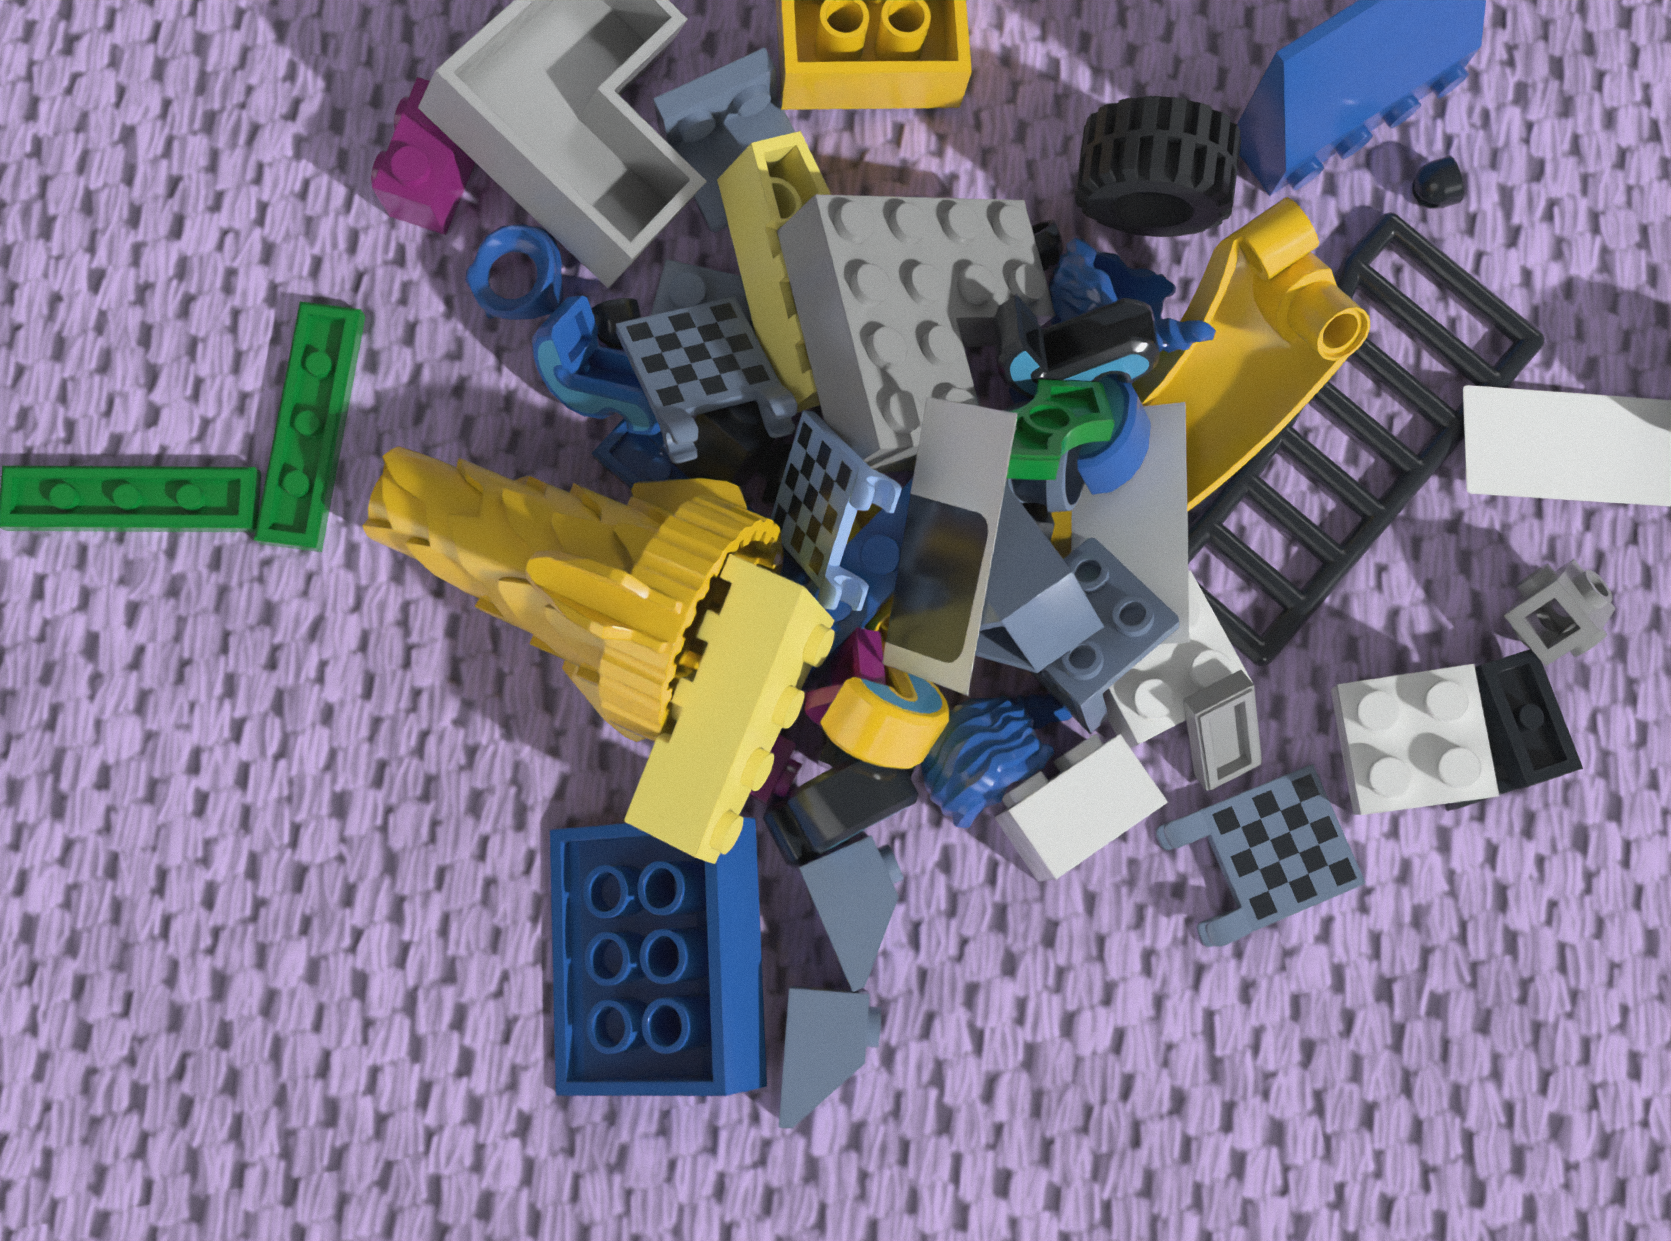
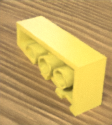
[717,131,831,413]
[624,554,835,864]

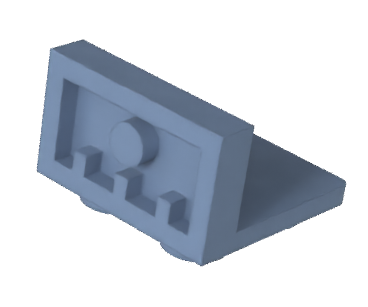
[653,47,795,232]
[1029,538,1180,734]

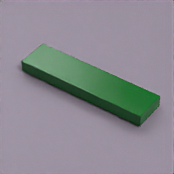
[254,302,366,552]
[0,465,261,532]

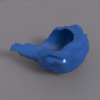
[1049,237,1216,353]
[921,694,1073,829]

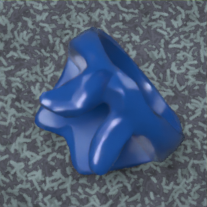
[465,224,564,320]

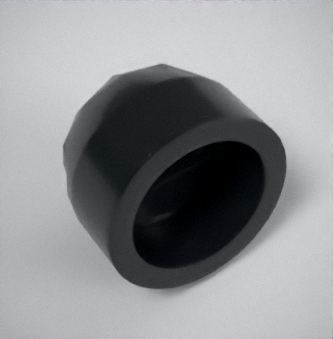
[1412,155,1464,209]
[1031,220,1064,271]
[591,298,642,349]

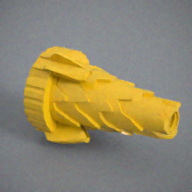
[362,446,784,743]

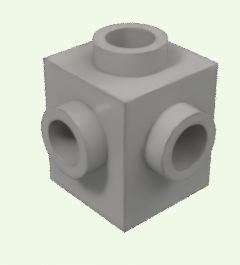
[1504,559,1616,666]

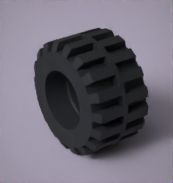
[1075,96,1241,237]

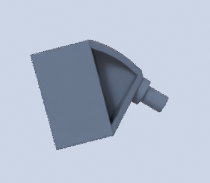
[975,483,1104,673]

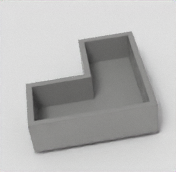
[418,0,707,288]
[777,194,1056,473]

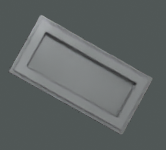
[1183,670,1262,791]

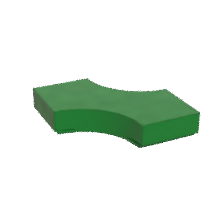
[1006,380,1115,480]

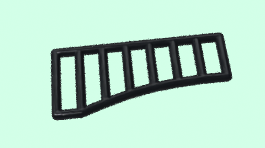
[1188,213,1545,666]

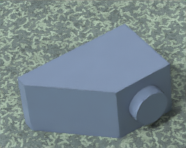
[799,835,904,992]
[779,985,881,1129]

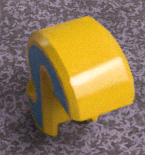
[820,640,949,769]

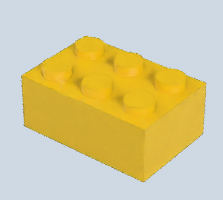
[775,0,972,110]

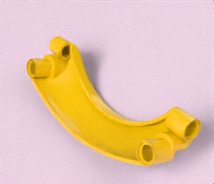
[846,197,1370,642]

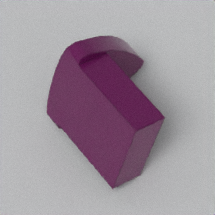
[804,628,887,727]

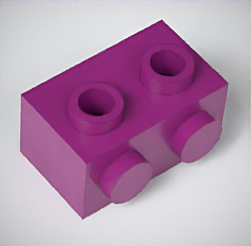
[371,77,475,235]

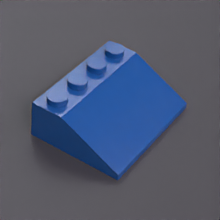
[1237,0,1486,196]
[550,817,767,1096]

